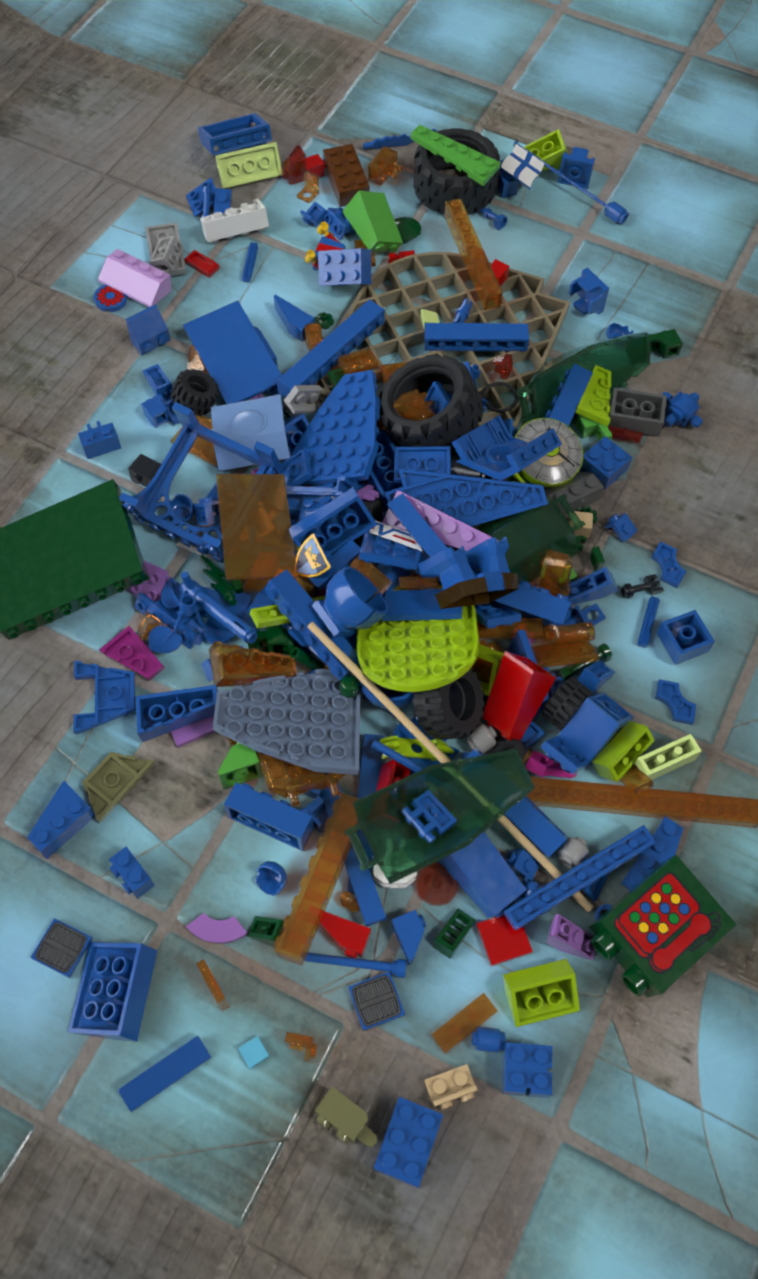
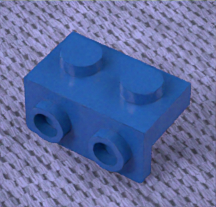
[322,207,356,240]

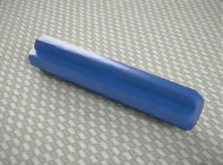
[242,242,258,282]
[637,596,660,648]

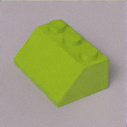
[503,959,580,1027]

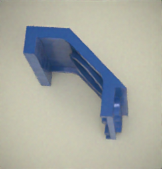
[452,415,562,481]

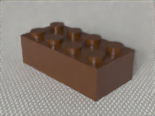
[323,144,370,207]

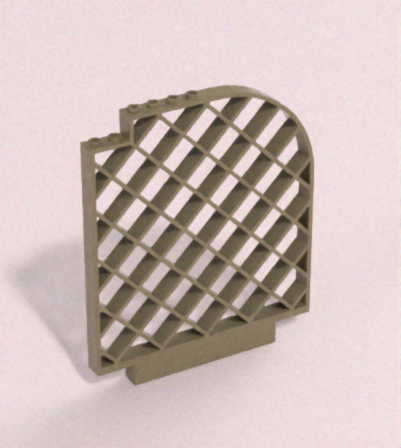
[315,252,570,447]

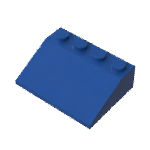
[68,942,158,1042]

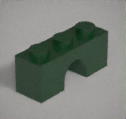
[625,329,683,367]

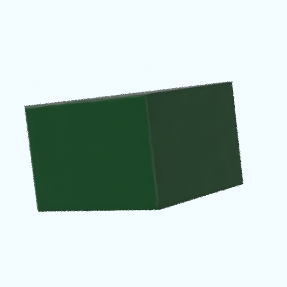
[247,916,286,949]

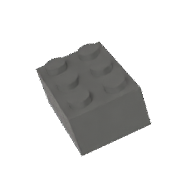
[608,387,667,436]

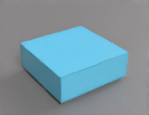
[238,1036,269,1069]

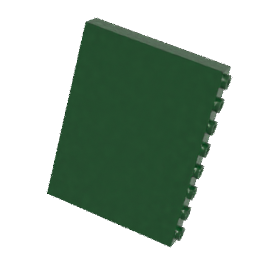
[0,479,149,640]

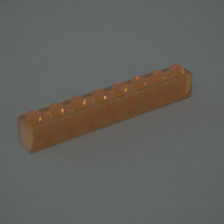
[444,199,503,311]
[274,793,367,966]

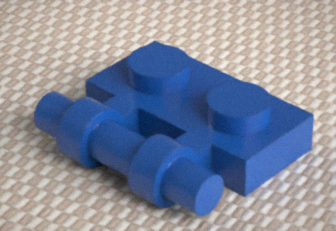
[401,790,457,844]

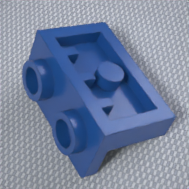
[193,497,222,526]

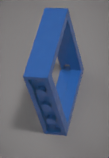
[197,113,272,156]

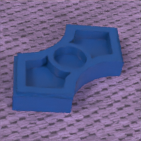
[651,541,686,588]
[655,679,696,725]

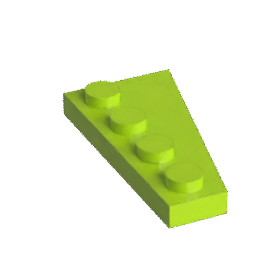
[575,365,611,427]

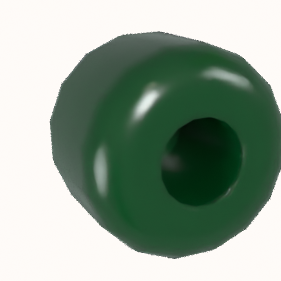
[340,675,360,698]

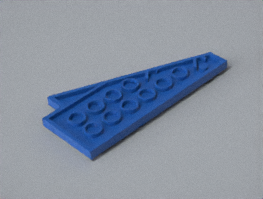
[385,469,548,526]

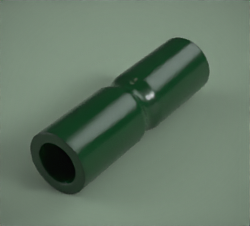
[290,647,325,671]

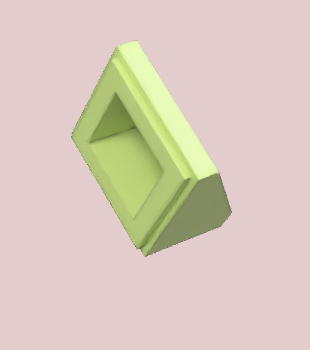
[420,309,440,329]

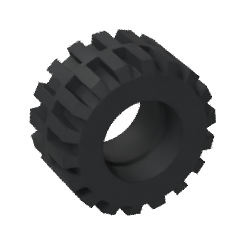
[171,369,219,416]
[542,677,593,731]

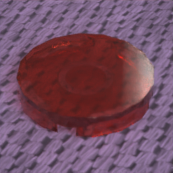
[416,863,458,906]

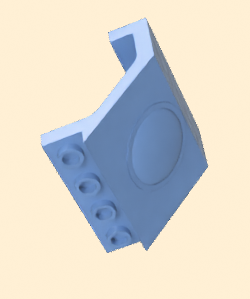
[211,394,291,471]

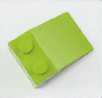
[524,129,568,171]

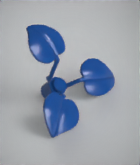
[148,577,236,654]

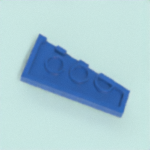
[621,816,684,890]

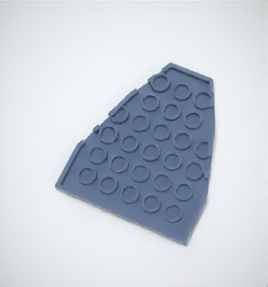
[213,669,360,775]

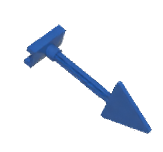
[262,469,360,512]

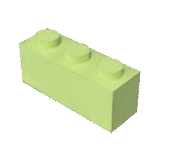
[633,734,701,784]

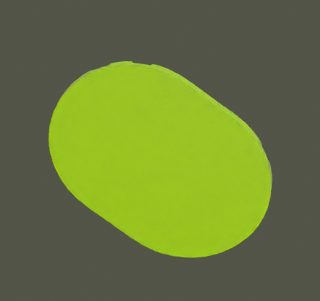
[357,581,479,692]

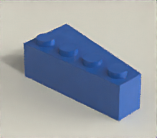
[135,685,219,742]

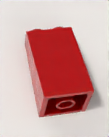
[482,651,556,740]

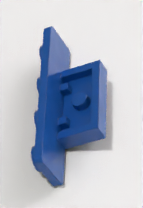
[134,592,197,649]

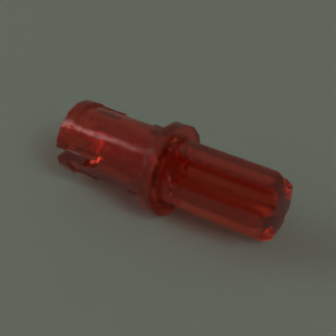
[608,426,643,443]

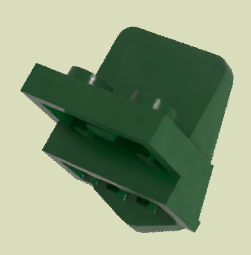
[248,625,295,666]

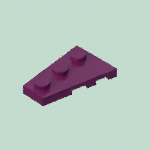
[99,626,165,681]

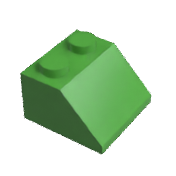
[218,743,263,790]

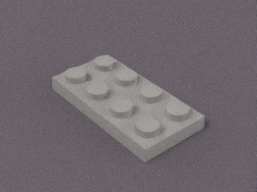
[145,222,186,276]

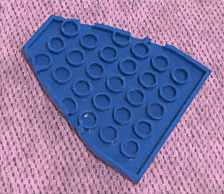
[290,370,380,487]

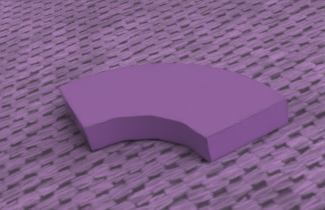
[186,913,247,944]

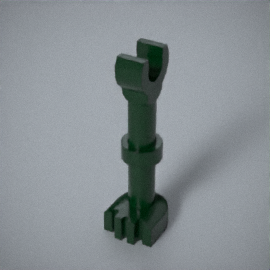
[558,643,612,682]

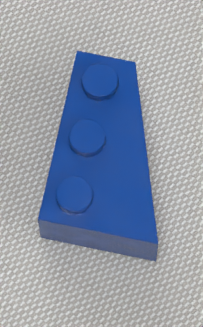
[27,781,95,859]

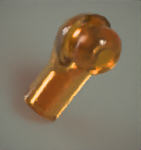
[340,891,360,913]

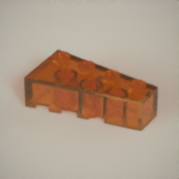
[209,641,297,687]

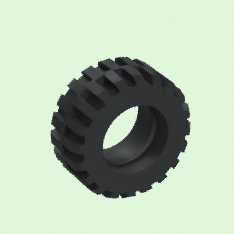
[412,668,485,740]

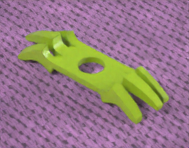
[380,735,454,761]

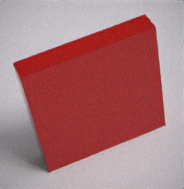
[476,915,533,967]

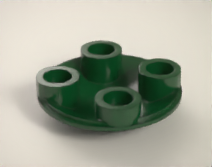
[395,217,421,244]

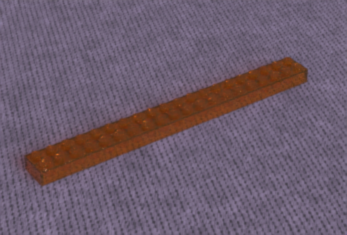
[505,774,758,828]

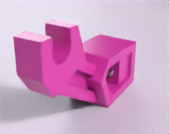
[525,750,578,779]

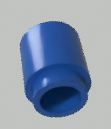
[471,1027,506,1053]

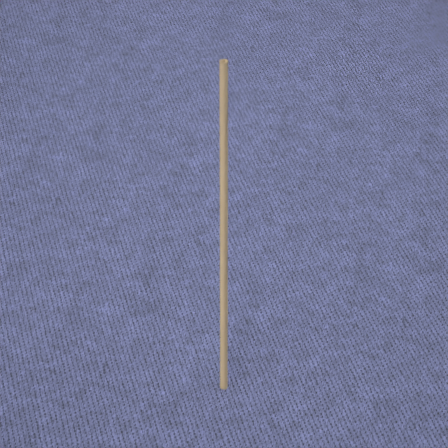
[307,622,594,912]

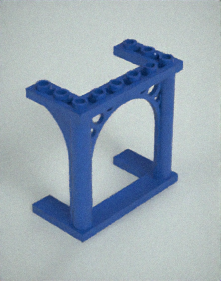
[119,402,282,563]

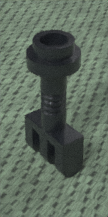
[621,574,664,598]

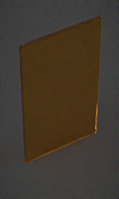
[216,474,298,580]

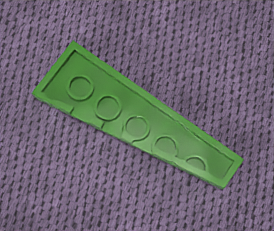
[411,124,501,186]

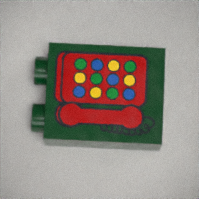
[589,855,737,997]

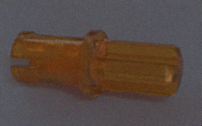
[399,575,439,590]

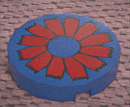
[94,284,127,312]

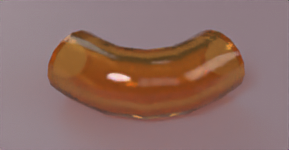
[542,621,596,644]

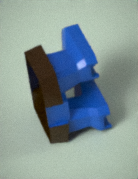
[418,537,519,609]

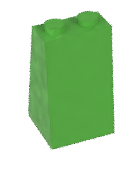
[343,191,403,253]

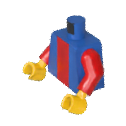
[305,221,345,271]

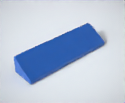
[118,1036,212,1112]

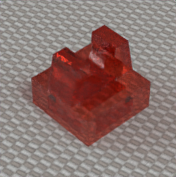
[493,354,513,380]

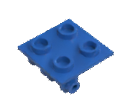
[186,178,216,217]

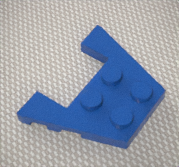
[73,661,136,734]

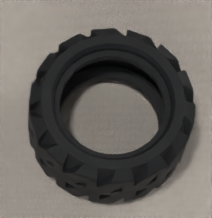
[414,128,500,216]
[379,354,483,452]

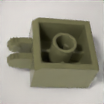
[315,1086,378,1148]

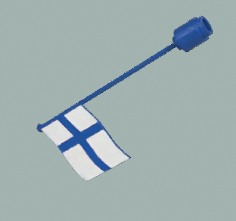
[501,141,629,224]

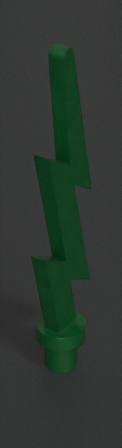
[200,555,237,606]

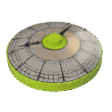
[514,418,583,487]

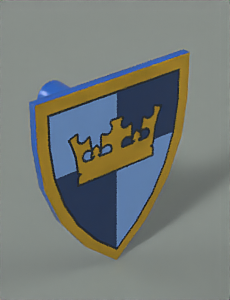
[294,533,332,577]

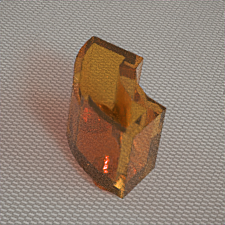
[538,550,574,596]

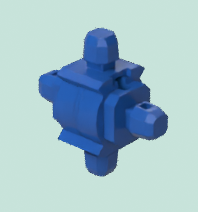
[662,391,703,428]

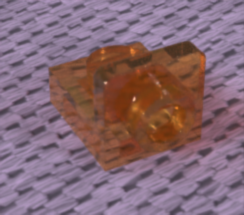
[285,1032,317,1063]

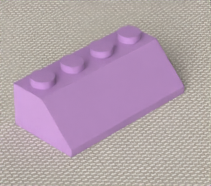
[98,249,171,307]

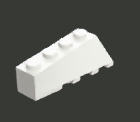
[200,199,269,243]

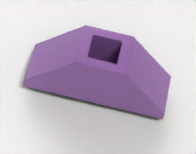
[547,914,596,960]

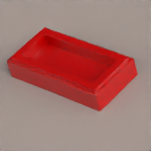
[184,250,220,278]

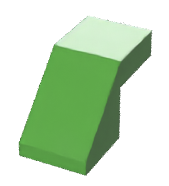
[575,414,612,441]

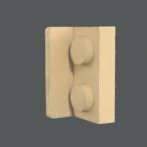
[424,1064,478,1111]

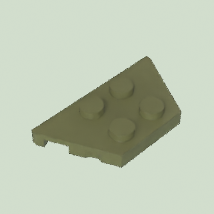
[82,752,155,823]

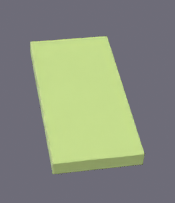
[215,142,283,189]

